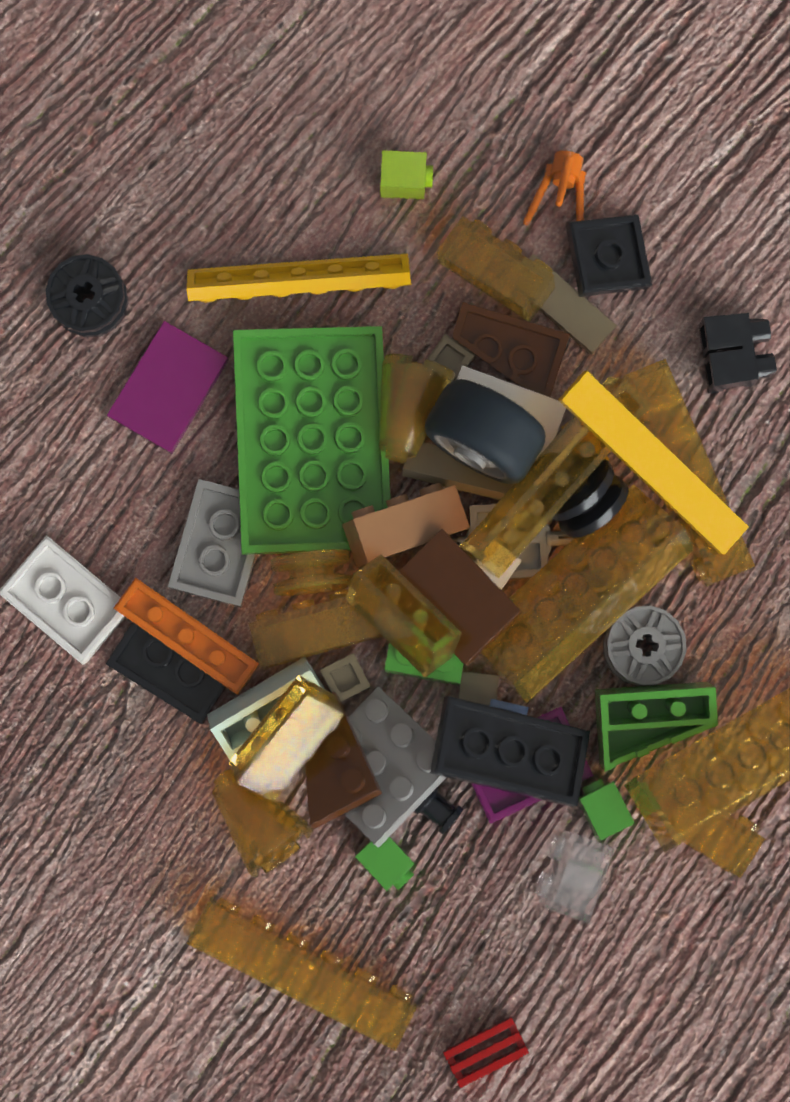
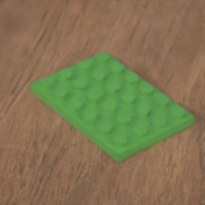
[233,326,391,555]

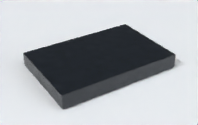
[106,622,226,725]

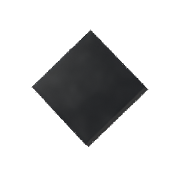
[566,214,652,297]

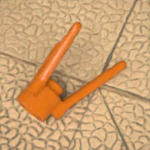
[523,151,586,226]

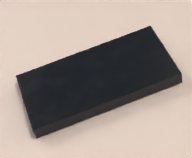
[430,696,590,807]

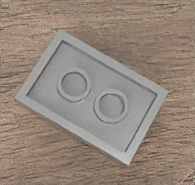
[168,479,256,608]

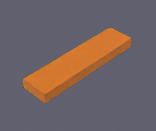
[114,577,260,695]

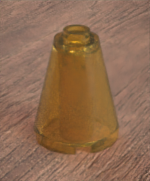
[379,354,455,463]
[212,768,313,878]

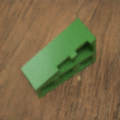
[595,682,718,772]

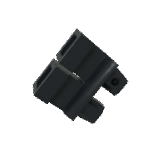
[698,313,777,394]

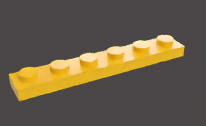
[186,253,411,303]

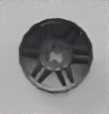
[46,254,129,338]
[544,457,629,538]

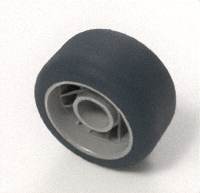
[425,379,546,484]

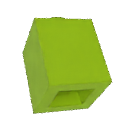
[380,150,433,199]

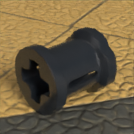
[414,787,463,835]

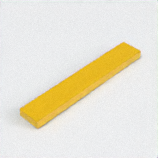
[558,371,749,555]

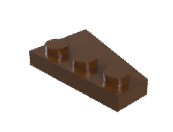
[301,691,383,829]

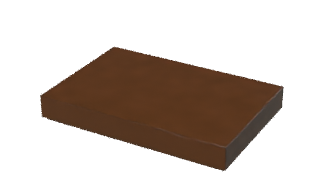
[387,529,523,666]

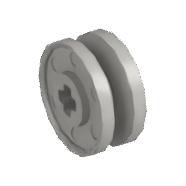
[603,606,687,686]

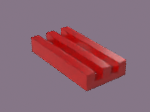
[443,1016,529,1088]

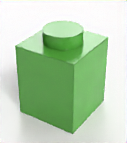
[578,778,635,841]
[355,837,415,891]

